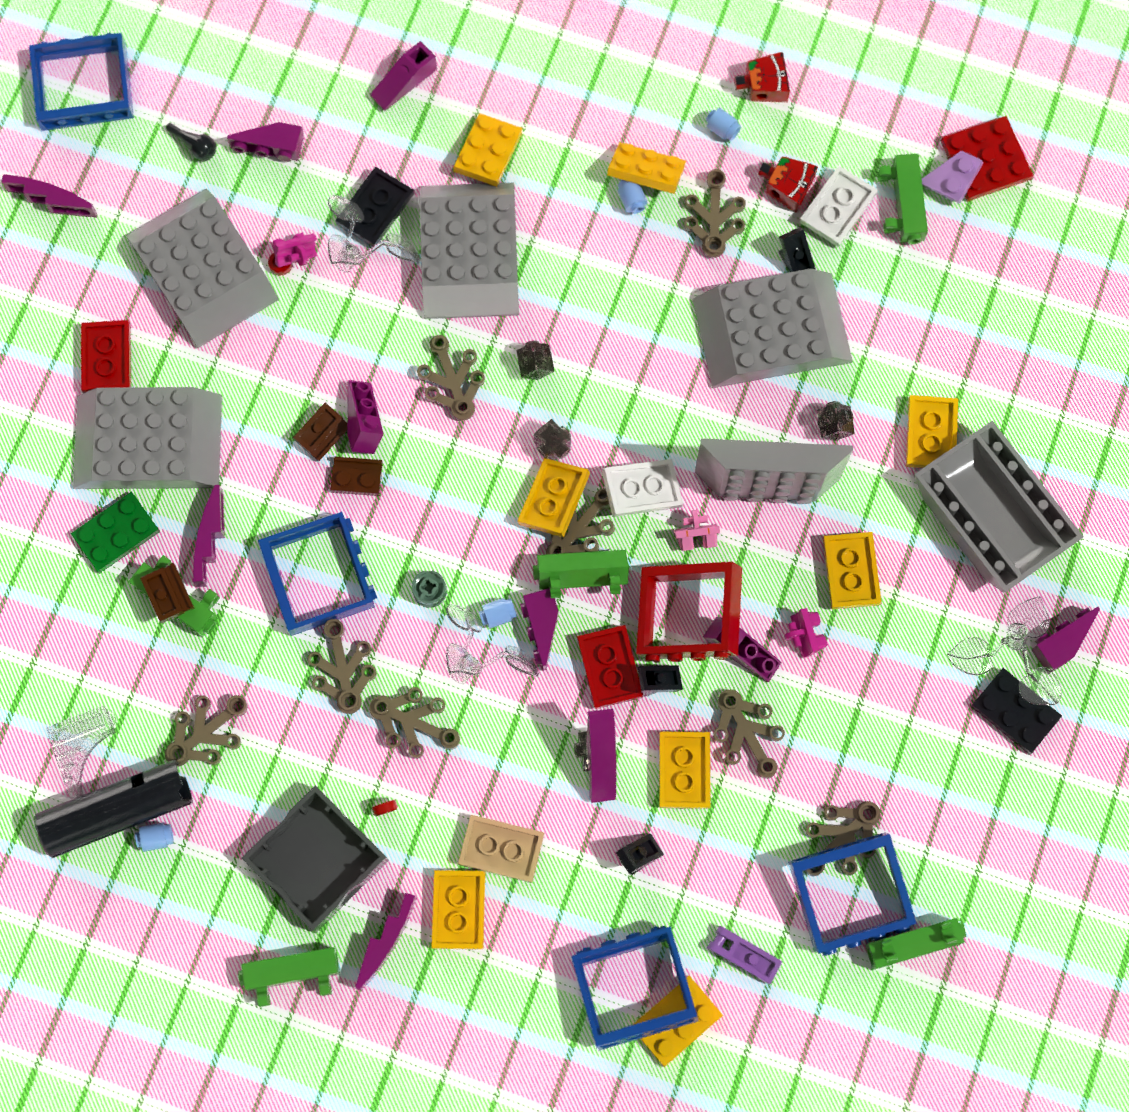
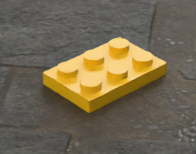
[454,113,523,187]
[607,142,686,194]
[906,395,958,468]
[517,458,590,538]
[823,532,882,610]
[659,732,711,809]
[432,870,486,950]
[633,975,723,1067]

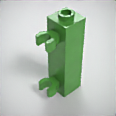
[877,153,928,245]
[533,549,629,598]
[129,555,220,638]
[865,918,966,970]
[238,947,340,1007]

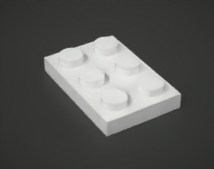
[799,166,878,247]
[602,459,683,517]

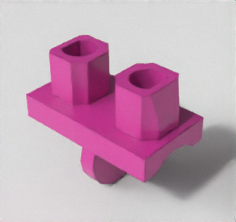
[273,232,317,267]
[784,608,828,658]

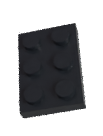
[335,166,415,248]
[971,668,1062,755]

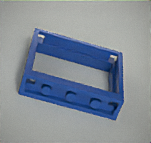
[29,32,134,131]
[258,512,377,636]
[788,832,917,956]
[571,926,699,1051]

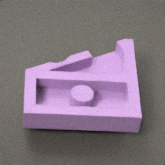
[922,151,983,204]

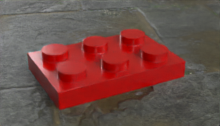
[81,320,131,393]
[577,625,643,709]

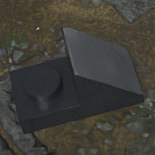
[778,227,816,272]
[637,665,683,697]
[615,833,664,875]

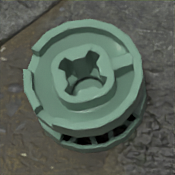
[412,570,447,608]

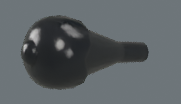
[166,123,217,162]

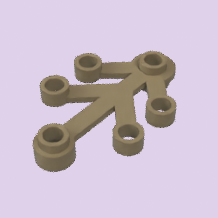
[684,169,746,258]
[417,335,485,421]
[546,488,615,554]
[307,619,377,714]
[369,687,460,759]
[713,689,785,779]
[165,695,248,767]
[804,801,881,877]

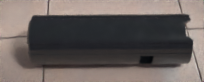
[34,759,193,858]

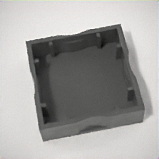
[241,785,389,933]

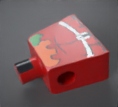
[734,52,790,103]
[758,156,818,213]

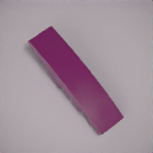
[1,174,98,218]
[193,485,225,588]
[586,708,617,803]
[355,893,417,991]

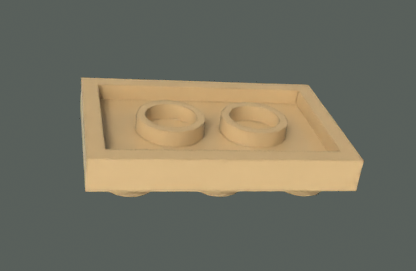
[458,814,545,883]

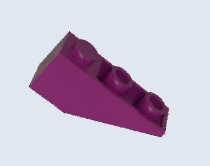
[370,40,438,111]
[227,122,305,162]
[347,380,384,454]
[520,588,559,671]
[1032,607,1100,675]
[703,617,782,683]

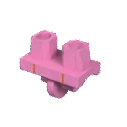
[673,509,720,551]

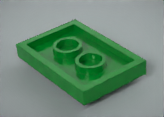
[71,492,160,574]

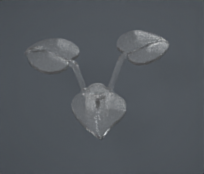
[328,195,421,273]
[947,596,1061,705]
[446,604,540,685]

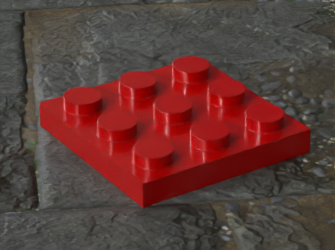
[940,115,1034,202]

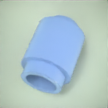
[706,108,742,141]
[618,180,648,214]
[479,598,517,629]
[135,822,174,852]

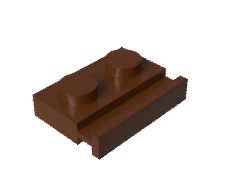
[292,402,347,462]
[330,456,383,496]
[140,563,195,624]

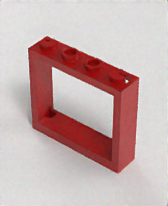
[636,561,742,663]

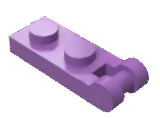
[707,925,783,985]

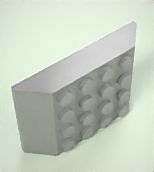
[420,182,519,319]
[125,188,279,348]
[693,269,853,388]
[73,387,222,489]
[914,421,1084,593]
[695,438,853,504]

